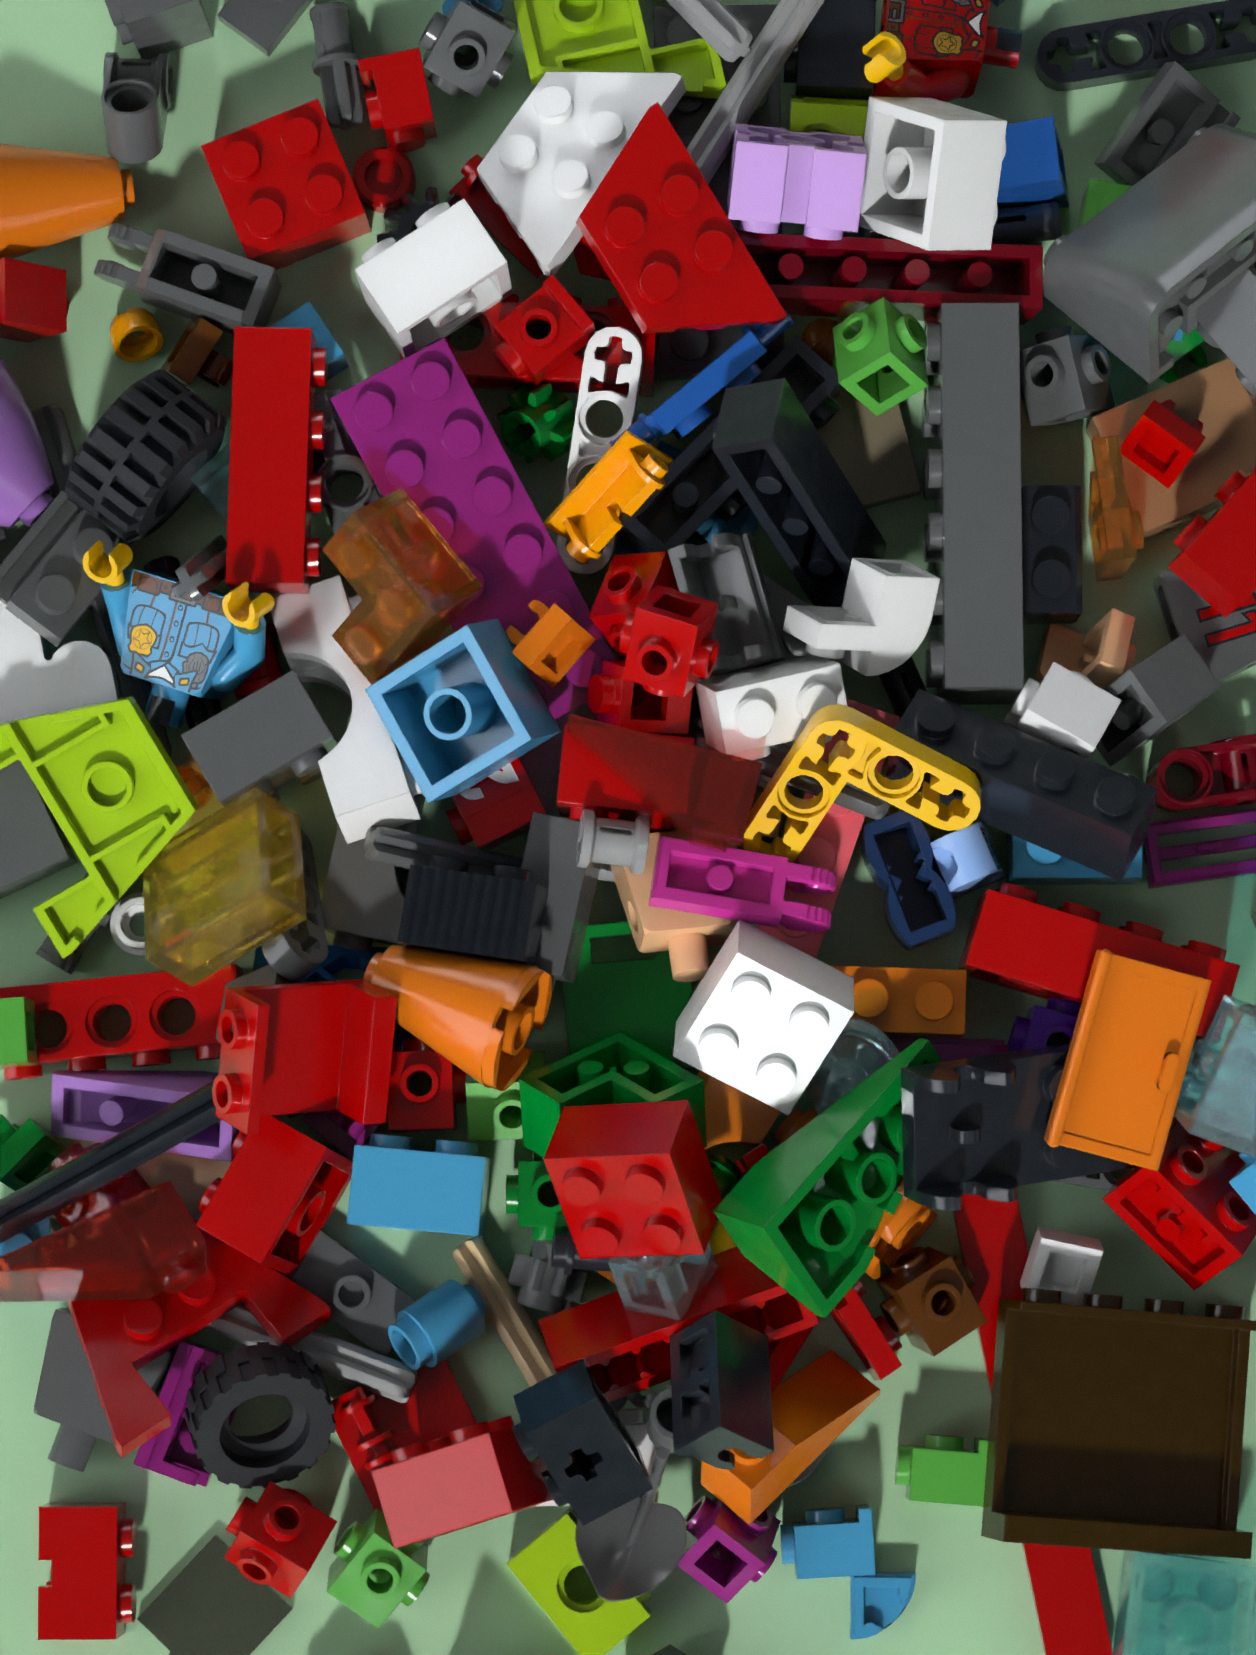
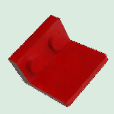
[1102,1096,1256,1291]

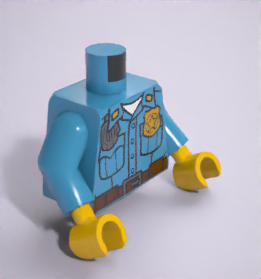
[82,540,275,728]

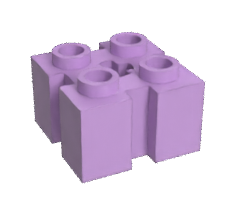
[727,123,867,240]

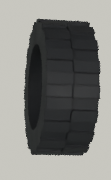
[184,1341,336,1489]

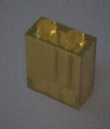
[143,787,307,986]

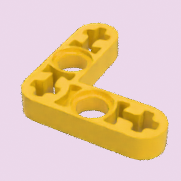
[742,704,981,863]

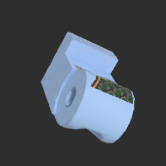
[930,822,1006,899]

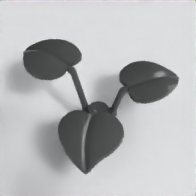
[563,1302,837,1602]

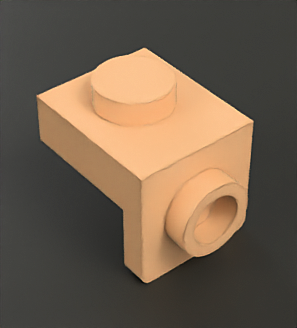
[1035,608,1136,690]

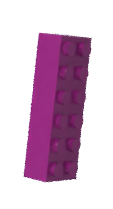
[330,338,616,720]

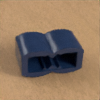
[861,810,956,951]

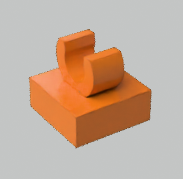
[506,600,596,688]

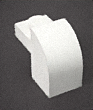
[783,558,940,676]

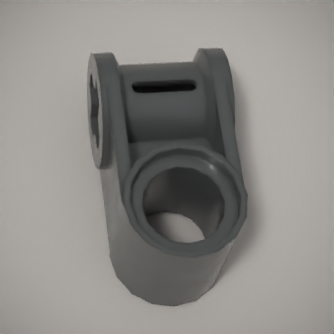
[101,52,173,164]

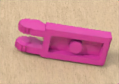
[648,836,836,933]

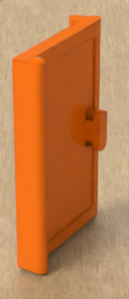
[1043,949,1212,1171]

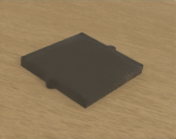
[137,1534,293,1655]

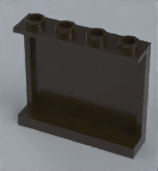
[981,1288,1256,1559]

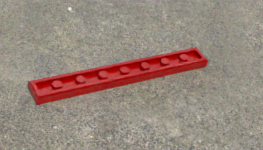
[952,1194,1113,1655]

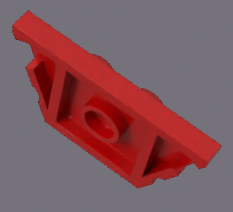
[576,102,787,334]

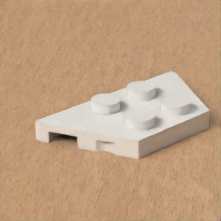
[477,72,687,277]

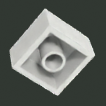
[859,97,1007,251]
[355,199,513,359]
[673,919,854,1115]

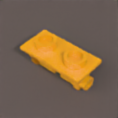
[544,430,674,564]

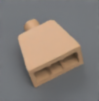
[610,825,738,982]

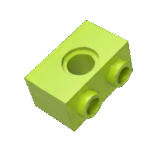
[506,1509,652,1655]

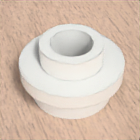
[110,892,175,957]

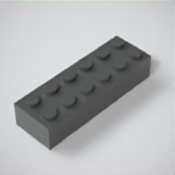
[922,303,1024,705]

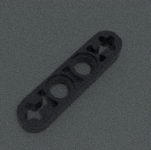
[1035,0,1256,91]

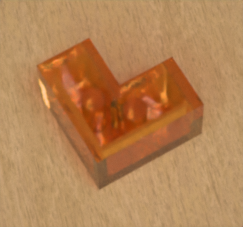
[322,488,483,685]

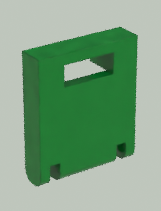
[562,920,697,1070]

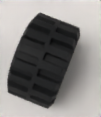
[65,369,227,544]

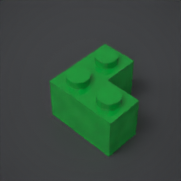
[519,1032,707,1158]

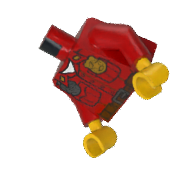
[862,0,1022,102]

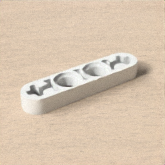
[556,326,644,574]

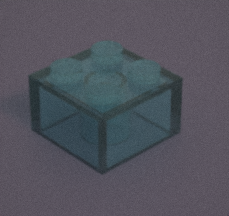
[1113,1550,1256,1655]

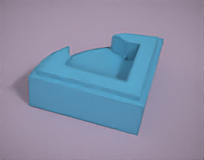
[850,1572,916,1640]

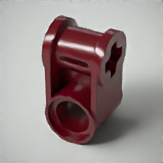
[1146,734,1256,812]

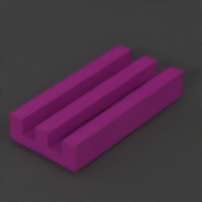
[1143,808,1256,889]

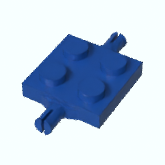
[609,308,794,447]

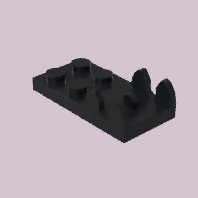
[901,1043,1136,1211]

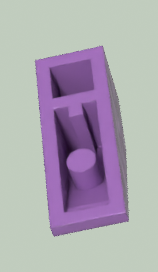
[51,1070,240,1162]

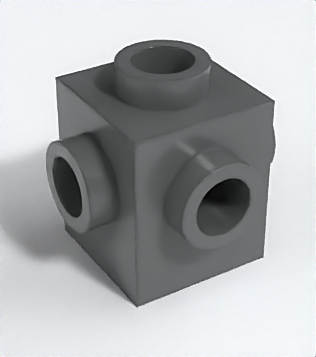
[418,0,516,98]
[1020,326,1115,426]

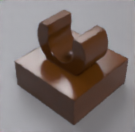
[161,318,233,388]

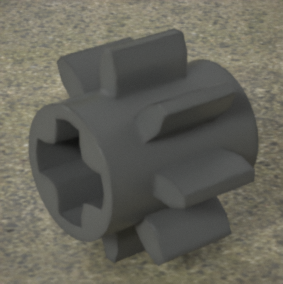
[508,1240,589,1313]

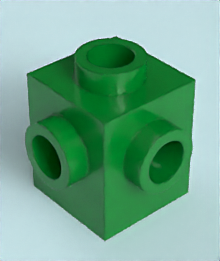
[506,1152,567,1240]

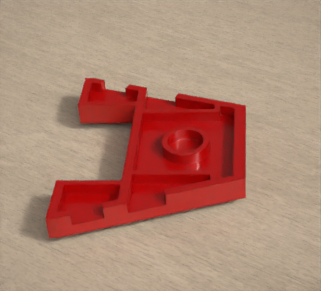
[60,1202,331,1458]

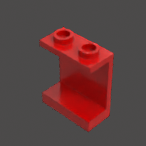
[212,979,398,1135]

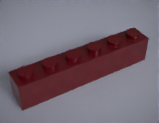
[737,232,1043,325]

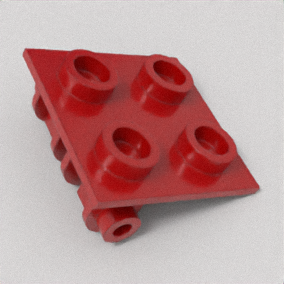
[332,1359,476,1513]

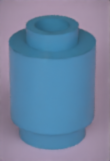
[388,1279,487,1370]

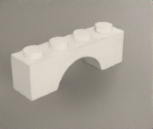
[270,575,422,844]

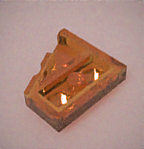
[1088,435,1144,582]

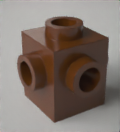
[876,1246,987,1356]

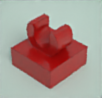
[1117,399,1206,489]

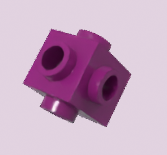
[677,1495,781,1604]

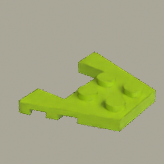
[512,0,727,99]
[0,696,199,958]

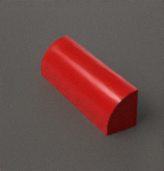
[538,1247,819,1402]

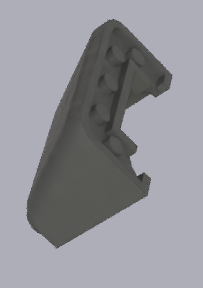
[1043,123,1256,384]

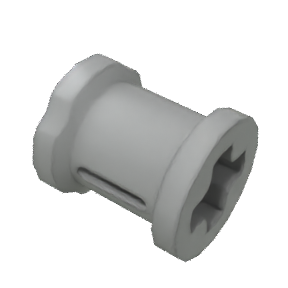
[576,809,650,875]

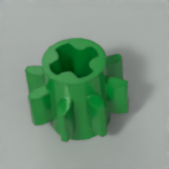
[497,382,575,464]

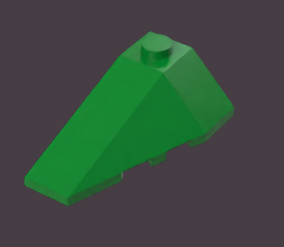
[713,1038,942,1318]

